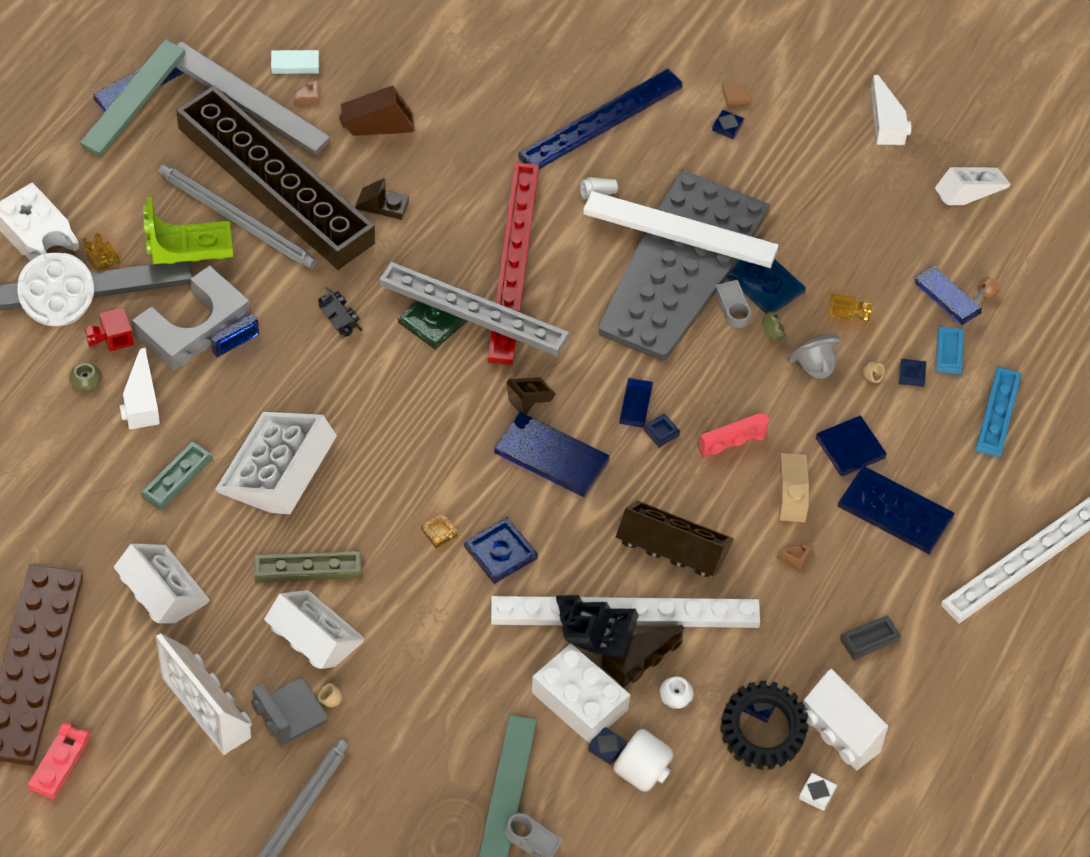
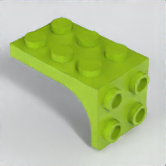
[143,196,233,264]

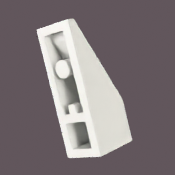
[871,75,911,145]
[935,167,1011,205]
[119,348,160,430]

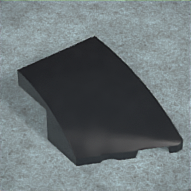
[556,595,639,658]

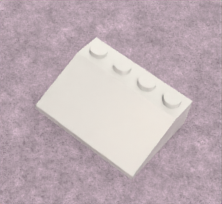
[215,412,337,514]
[156,633,252,755]

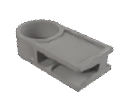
[715,280,751,329]
[504,813,563,857]

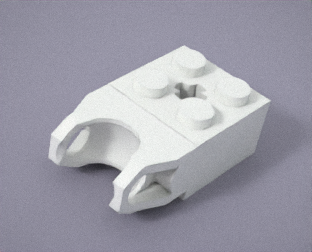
[0,182,79,260]

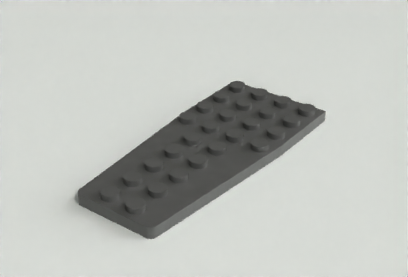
[599,170,770,361]

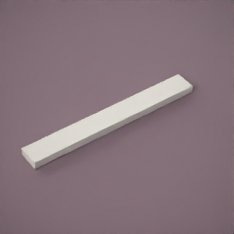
[584,191,779,268]
[941,497,1090,623]

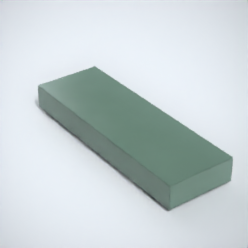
[141,441,213,511]

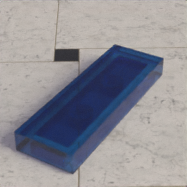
[914,265,982,325]

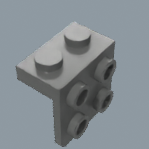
[251,679,327,746]

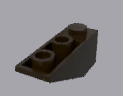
[601,625,684,688]

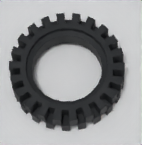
[720,681,809,770]

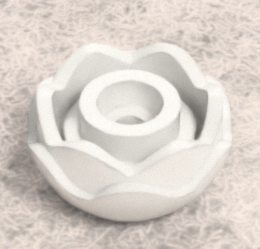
[659,676,694,709]

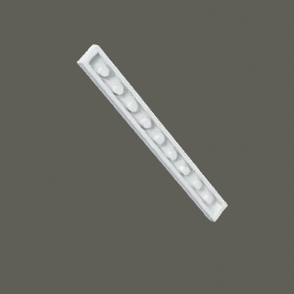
[491,596,760,628]

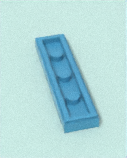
[975,367,1022,457]

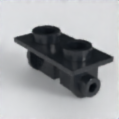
[318,286,362,337]

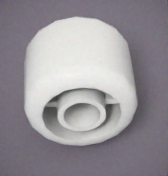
[613,729,674,792]

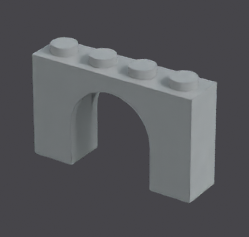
[132,266,251,371]

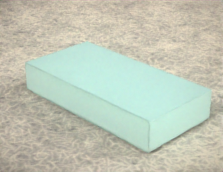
[271,50,319,74]

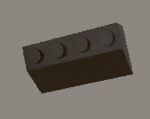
[615,500,734,577]

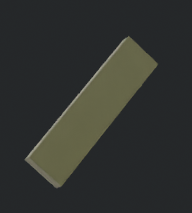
[254,551,362,582]

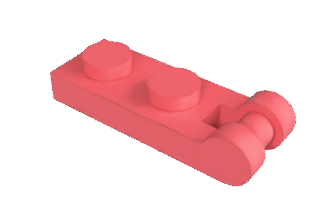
[698,413,769,457]
[28,721,91,800]

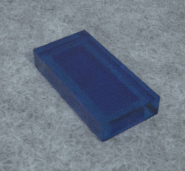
[211,313,259,357]
[619,378,653,428]

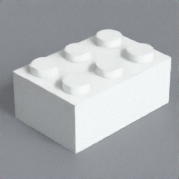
[531,643,630,744]

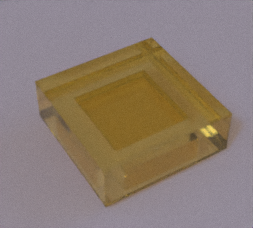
[421,513,458,548]

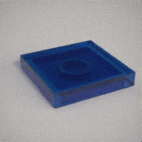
[816,415,887,477]
[464,517,538,584]

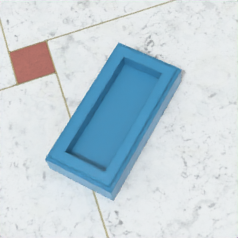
[936,326,964,374]

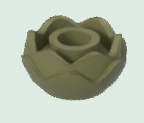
[762,311,786,341]
[69,362,102,392]

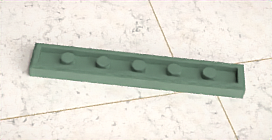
[80,39,186,157]
[479,715,537,857]

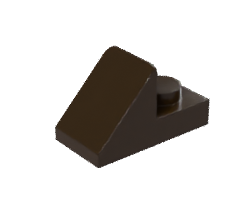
[355,179,409,220]
[506,377,556,417]

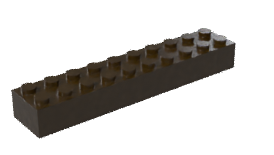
[176,85,375,270]

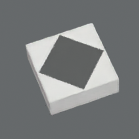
[799,773,837,811]

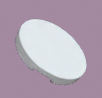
[17,253,94,327]

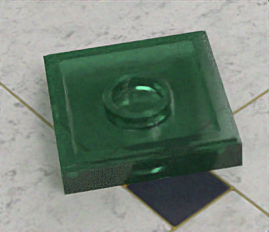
[398,301,467,350]

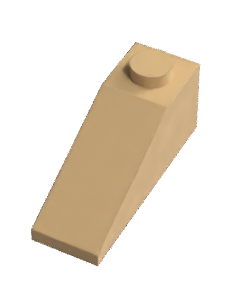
[779,453,809,522]

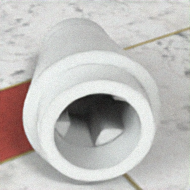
[580,177,618,199]

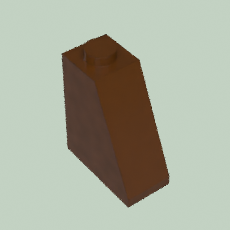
[339,85,415,136]

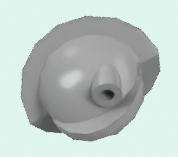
[789,333,840,379]

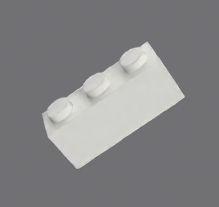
[114,544,210,623]
[264,590,365,669]
[803,669,888,771]

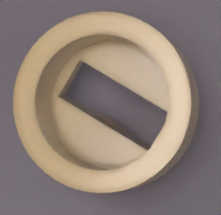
[862,362,885,383]
[318,683,342,707]

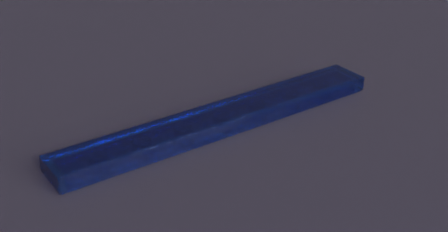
[518,69,683,169]

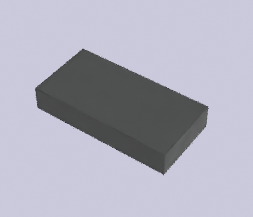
[840,615,901,661]

